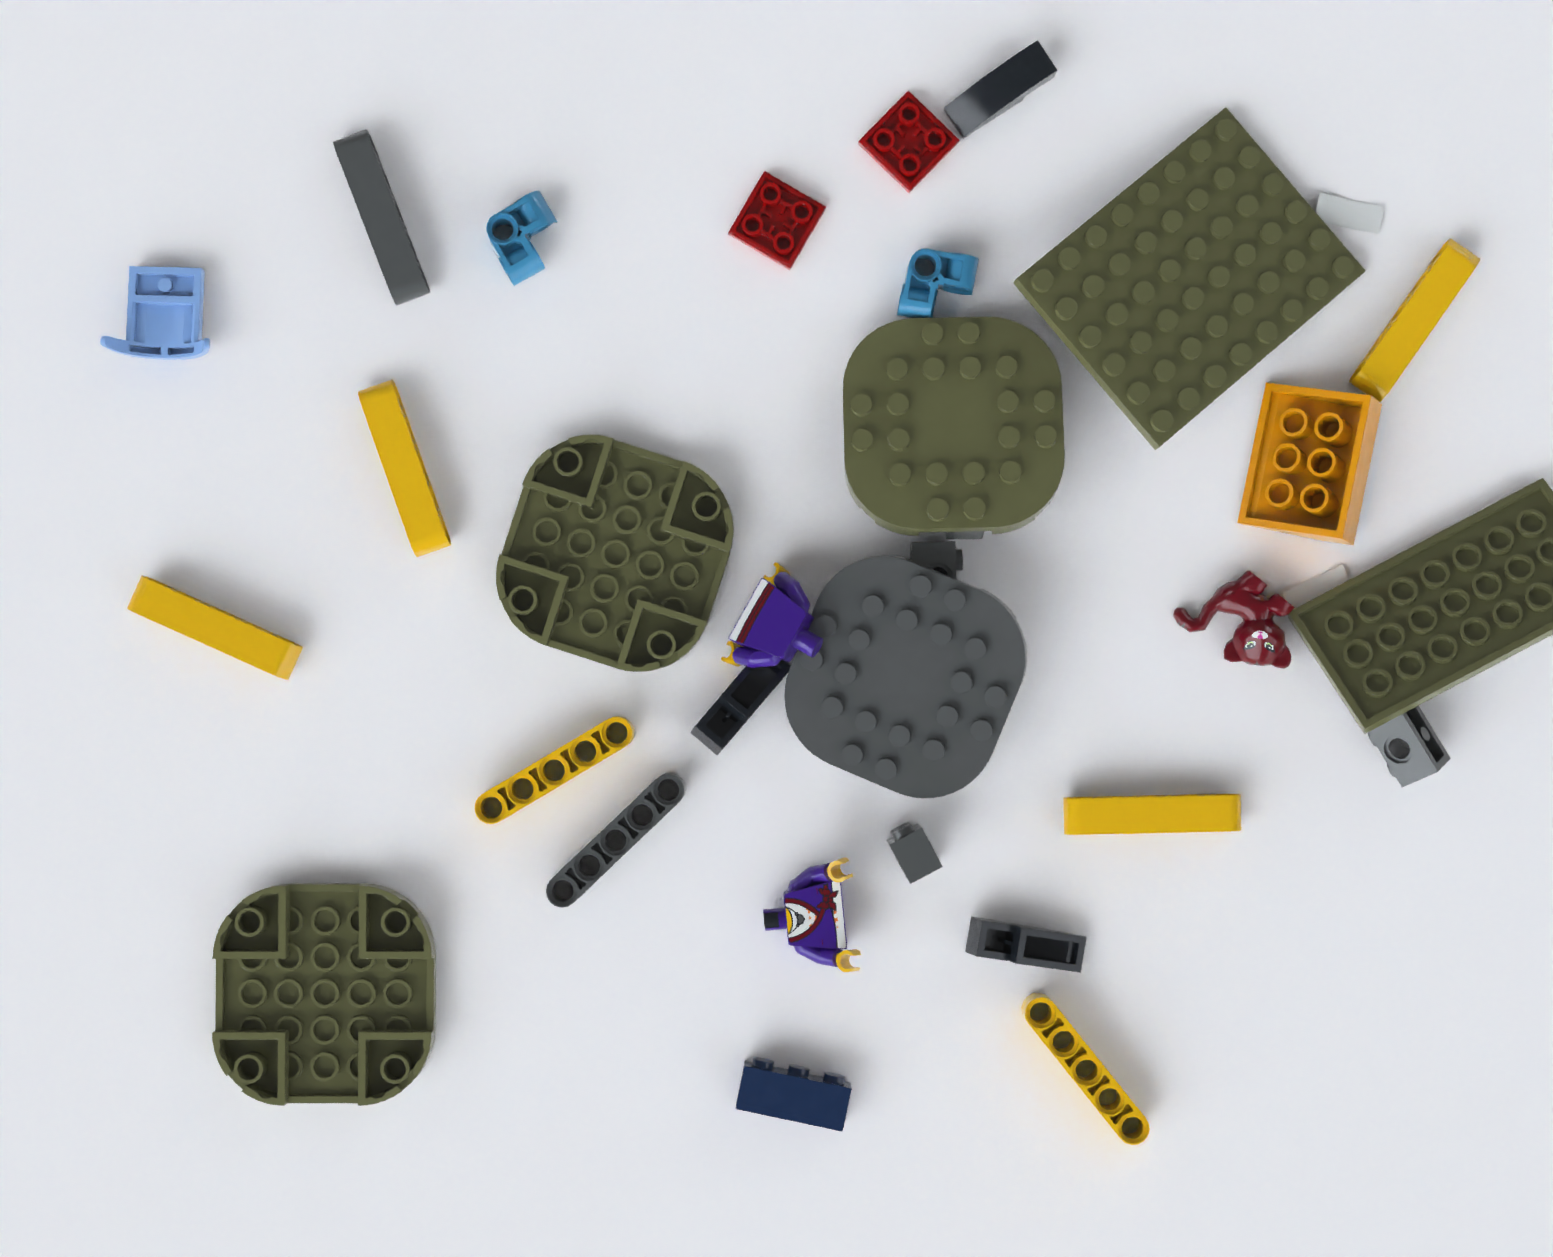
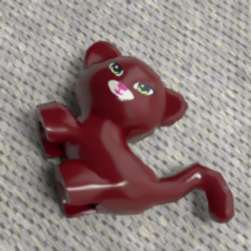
[1173,570,1295,669]

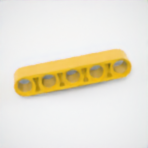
[1349,238,1480,402]
[358,379,451,557]
[127,575,303,680]
[475,716,635,824]
[1063,794,1242,835]
[1021,993,1150,1145]

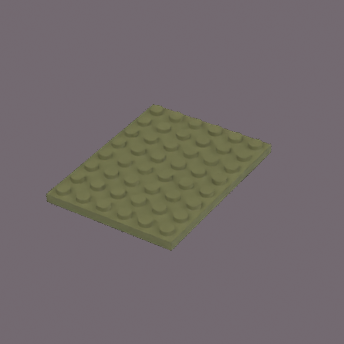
[1013,107,1366,450]

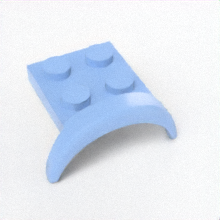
[100,266,210,360]

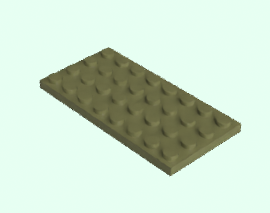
[1288,478,1553,734]

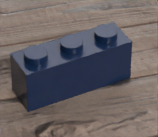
[735,1057,852,1132]

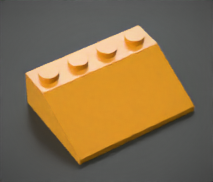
[1237,382,1382,546]

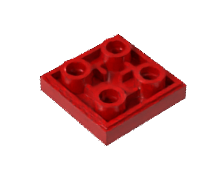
[858,90,960,193]
[728,171,826,270]

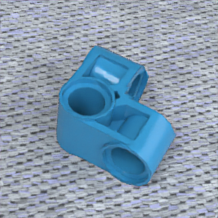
[486,190,558,286]
[897,249,979,318]

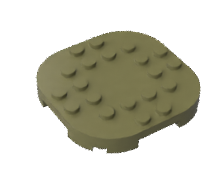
[843,317,1065,536]
[496,435,734,672]
[212,883,436,1106]

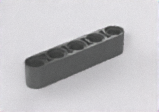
[333,129,431,306]
[546,773,686,908]

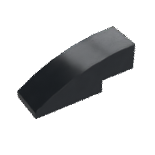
[944,40,1057,139]
[690,660,791,756]
[965,916,1087,973]

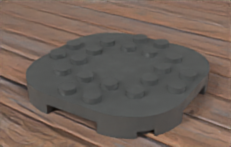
[784,555,1028,798]

